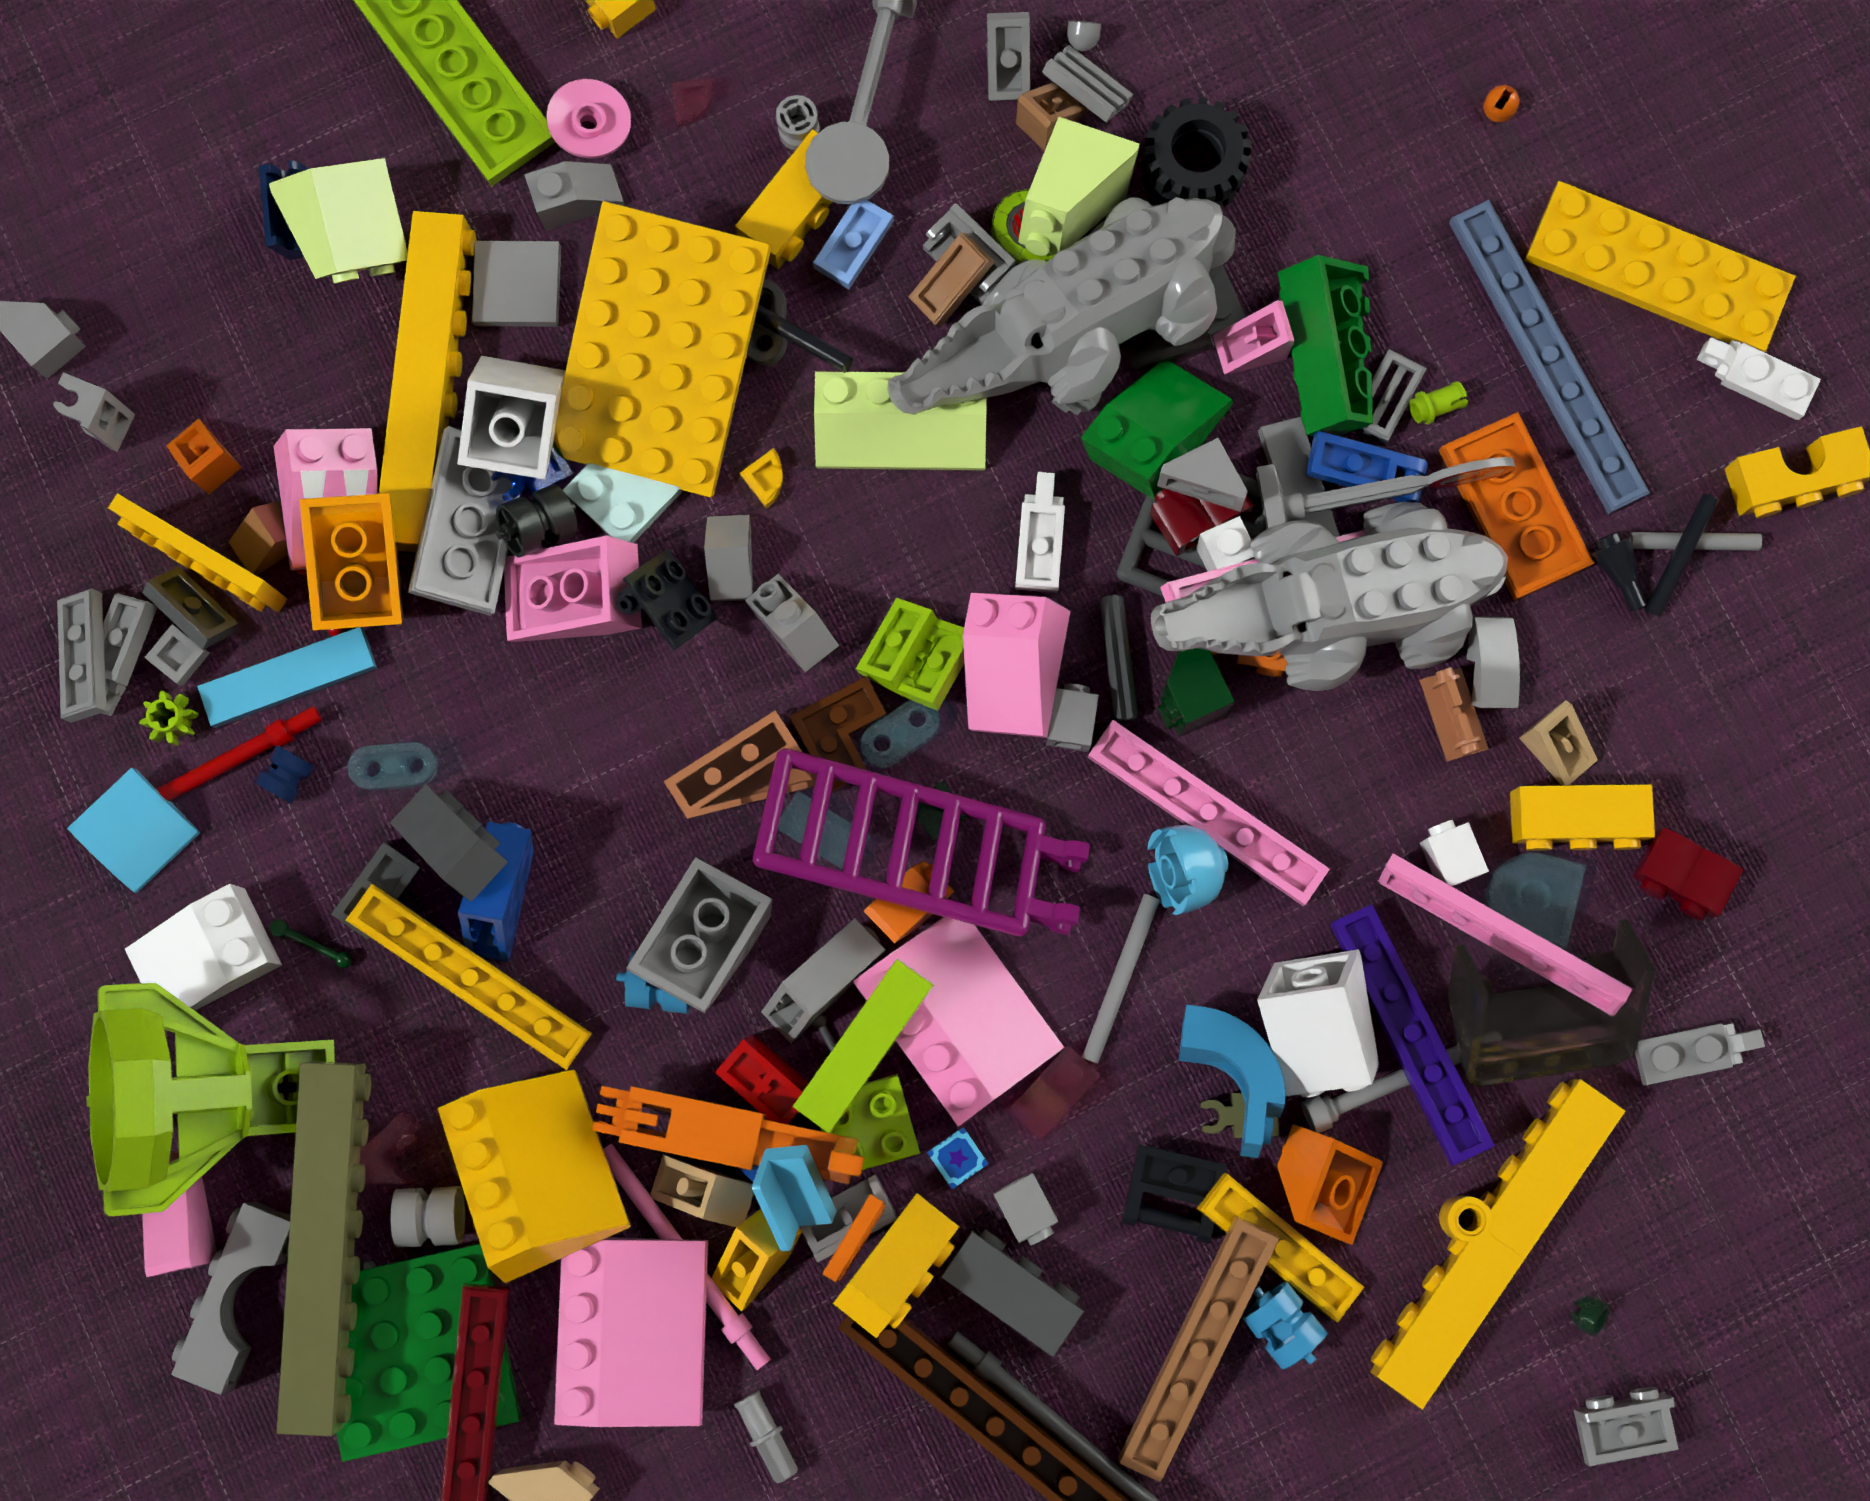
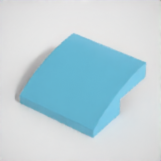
[67,767,201,893]

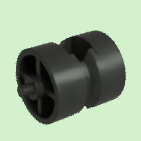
[496,484,577,558]

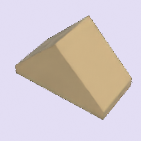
[1519,700,1598,786]

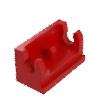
[715,1034,809,1125]

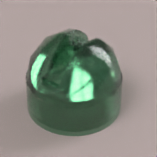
[1571,1296,1610,1337]

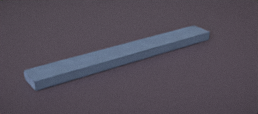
[1449,200,1650,515]

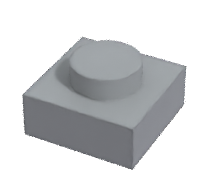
[144,624,210,686]

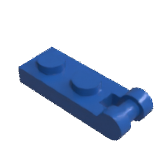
[1305,431,1428,503]

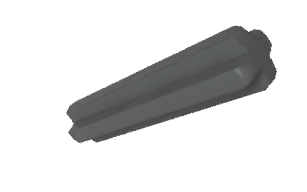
[1100,595,1138,722]

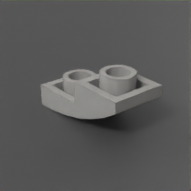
[1467,617,1520,708]

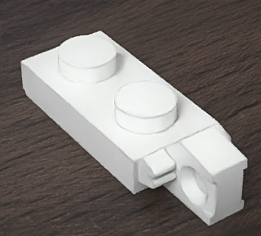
[1697,337,1821,420]
[1015,472,1065,593]

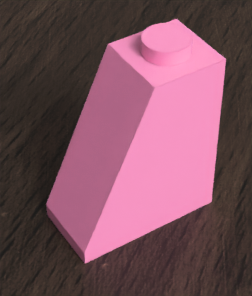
[142,1151,217,1278]

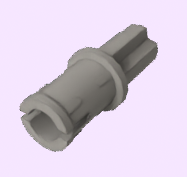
[734,1391,798,1483]

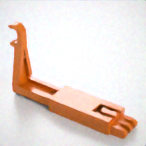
[592,1086,864,1184]

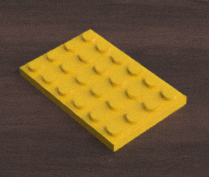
[551,201,772,498]

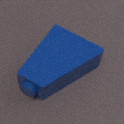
[458,822,534,962]

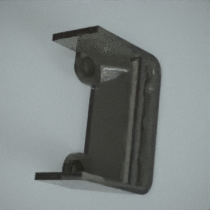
[1448,919,1656,1086]

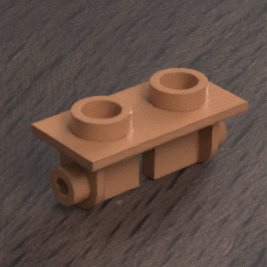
[1419,667,1488,762]

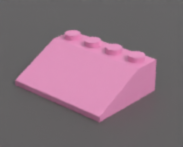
[853,917,1065,1126]
[554,1237,708,1427]

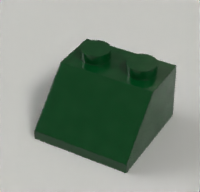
[1158,648,1235,737]

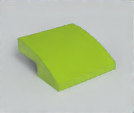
[856,598,964,711]

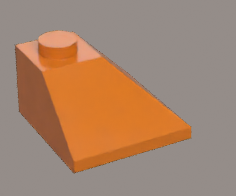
[1277,1124,1383,1245]

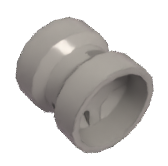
[776,95,820,150]

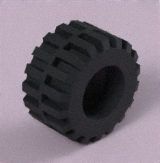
[1141,97,1252,206]

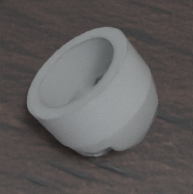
[1067,20,1101,51]

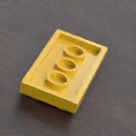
[108,493,287,613]

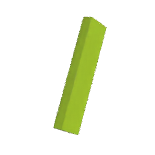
[793,959,934,1133]

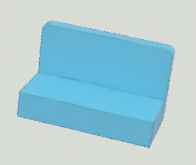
[752,1145,836,1251]

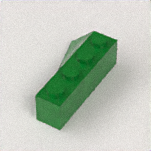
[1278,255,1373,436]

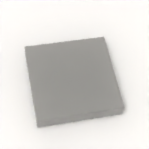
[472,241,561,327]

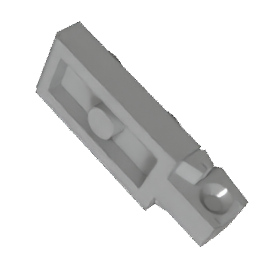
[101,593,158,716]
[1632,1023,1765,1085]

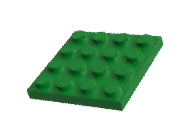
[336,1243,522,1462]

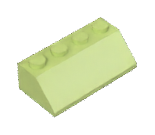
[814,371,987,470]

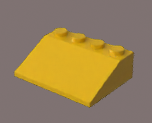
[438,1070,631,1283]

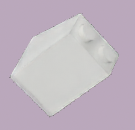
[457,356,565,479]
[1257,949,1379,1098]

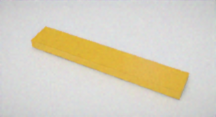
[346,884,592,1070]

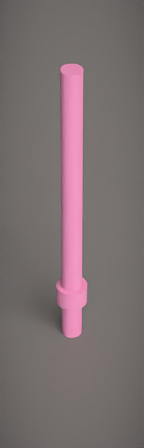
[604,1144,771,1370]

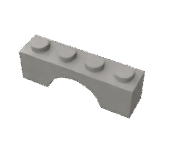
[171,1201,291,1395]

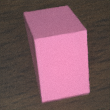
[1213,300,1295,375]

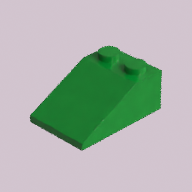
[1081,359,1233,501]

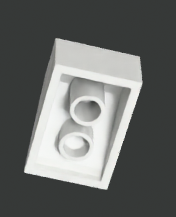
[125,884,282,1011]

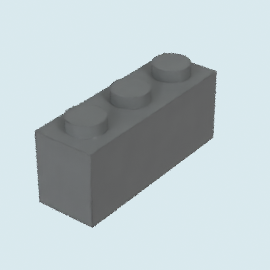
[390,784,508,902]
[941,1229,1084,1357]

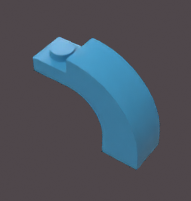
[1178,1004,1285,1158]

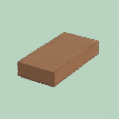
[909,232,995,326]

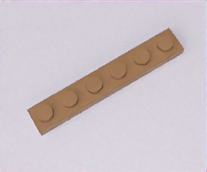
[1118,1215,1279,1482]

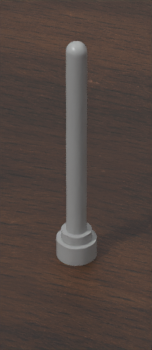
[1301,1031,1502,1133]

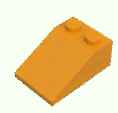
[299,493,404,631]

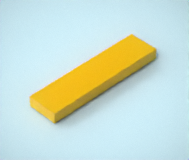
[1197,1173,1364,1323]

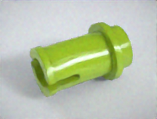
[1409,381,1468,425]

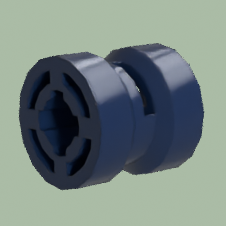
[254,745,315,804]

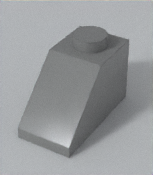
[524,161,625,231]
[0,301,86,379]

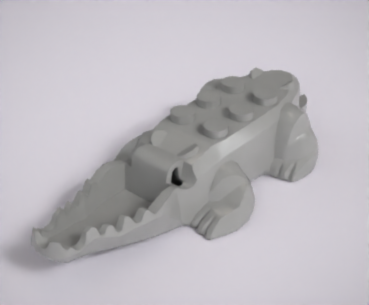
[887,197,1236,415]
[1151,502,1508,691]

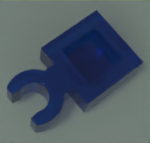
[490,442,573,501]

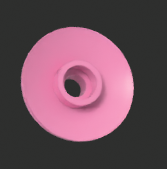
[547,79,631,158]

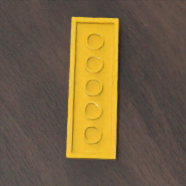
[1524,181,1796,352]

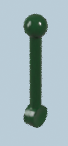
[270,919,353,968]

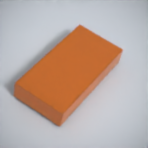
[822,1194,887,1282]

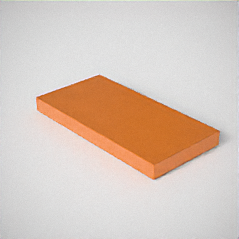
[1439,412,1594,601]

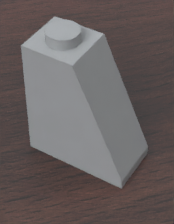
[761,918,885,1043]

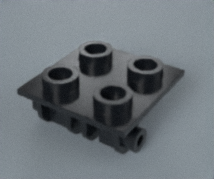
[616,549,718,651]

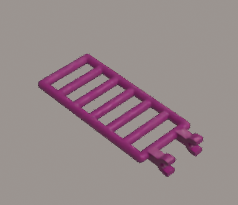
[753,748,1090,936]

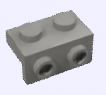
[1573,1387,1679,1466]

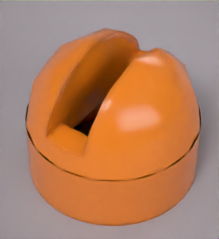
[1483,84,1519,122]

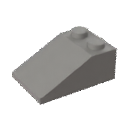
[627,857,772,1013]

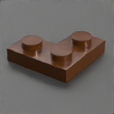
[790,676,887,794]

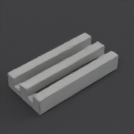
[1042,45,1133,123]
[1360,349,1427,445]

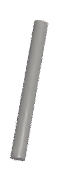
[1082,894,1160,1064]

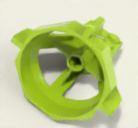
[86,983,335,1216]

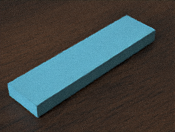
[197,627,377,728]

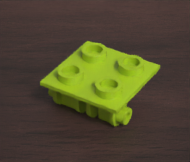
[820,1074,920,1170]

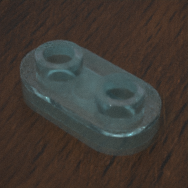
[861,700,940,768]
[348,742,438,791]

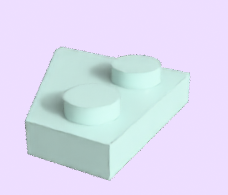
[563,463,682,543]

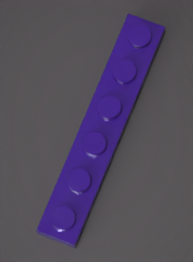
[1330,904,1495,1167]

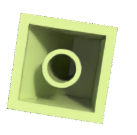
[1018,117,1140,256]
[269,158,408,284]

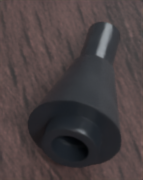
[1590,531,1647,611]

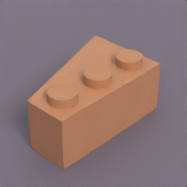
[663,710,817,819]

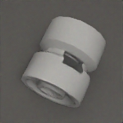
[391,1186,466,1247]

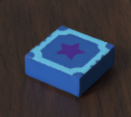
[927,1127,988,1189]

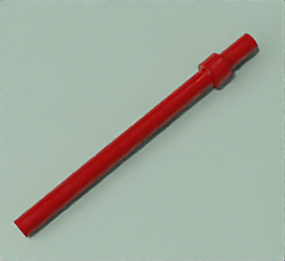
[156,706,323,801]

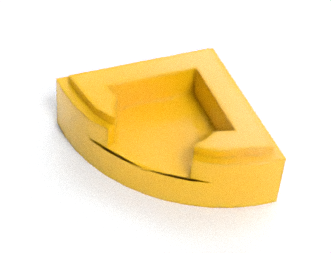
[740,448,783,509]

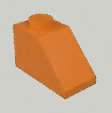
[864,860,954,943]

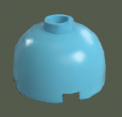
[1148,825,1228,915]

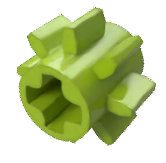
[139,691,199,746]

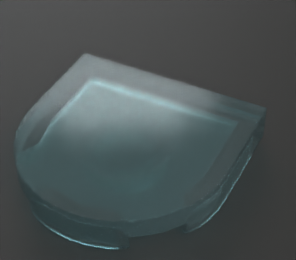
[1486,853,1586,950]

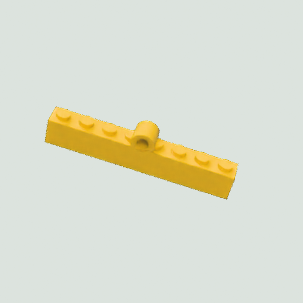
[1370,1079,1625,1410]

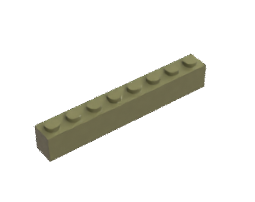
[277,1061,371,1436]

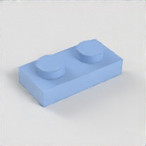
[813,200,894,289]

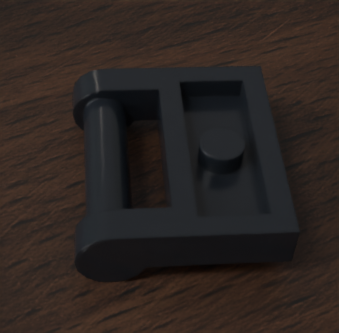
[1121,1144,1227,1244]

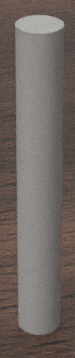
[1629,532,1762,551]

